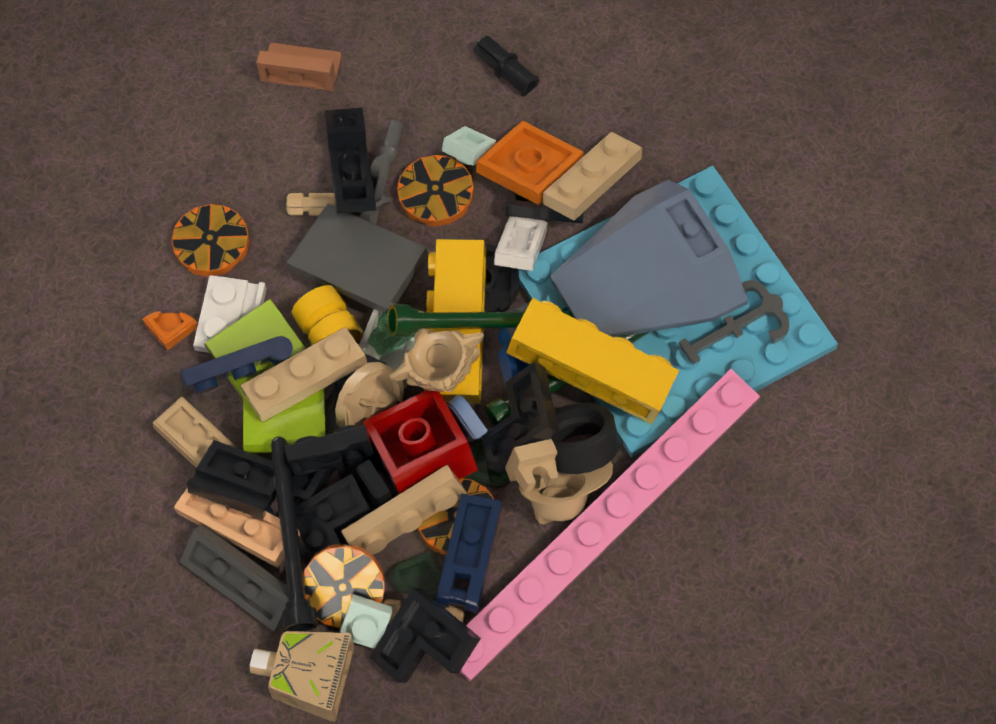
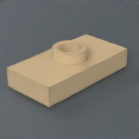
[153,397,237,467]

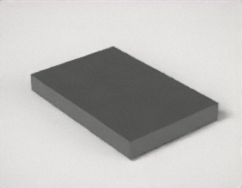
[287,204,428,315]

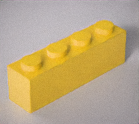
[424,239,486,404]
[506,298,679,424]

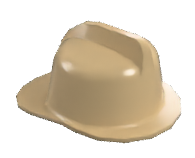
[519,461,613,524]

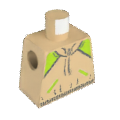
[250,631,355,722]

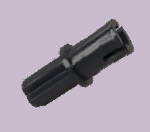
[474,36,540,97]

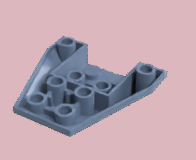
[550,179,748,337]

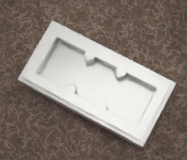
[494,216,547,271]

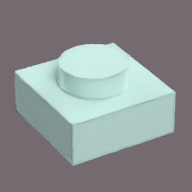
[442,126,496,166]
[339,594,392,649]

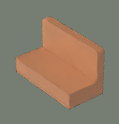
[256,43,342,91]

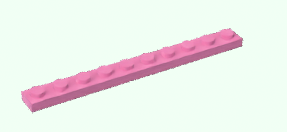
[460,369,760,682]

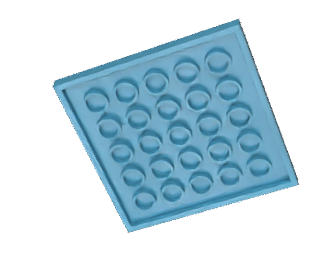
[518,166,838,458]

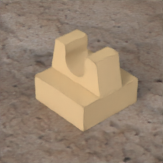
[505,439,558,492]

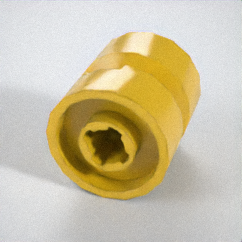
[291,285,363,346]

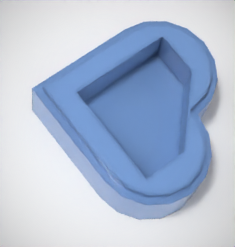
[446,394,488,442]

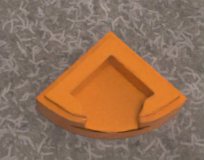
[142,311,198,351]

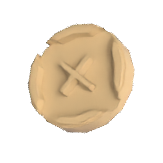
[335,362,404,428]

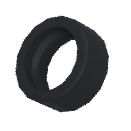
[550,403,619,474]

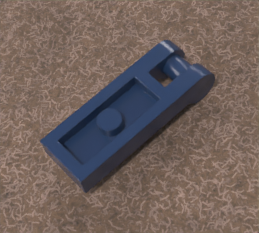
[179,336,293,394]
[436,493,502,614]

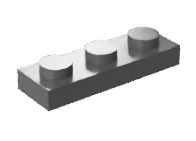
[179,525,289,631]

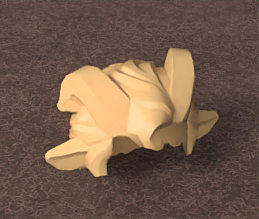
[390,328,484,393]

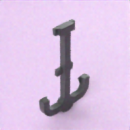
[679,280,790,364]

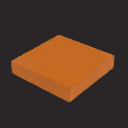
[476,120,584,205]

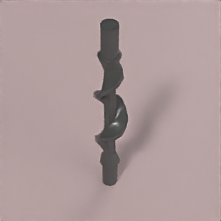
[356,120,404,225]

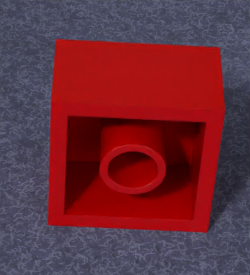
[362,390,478,495]

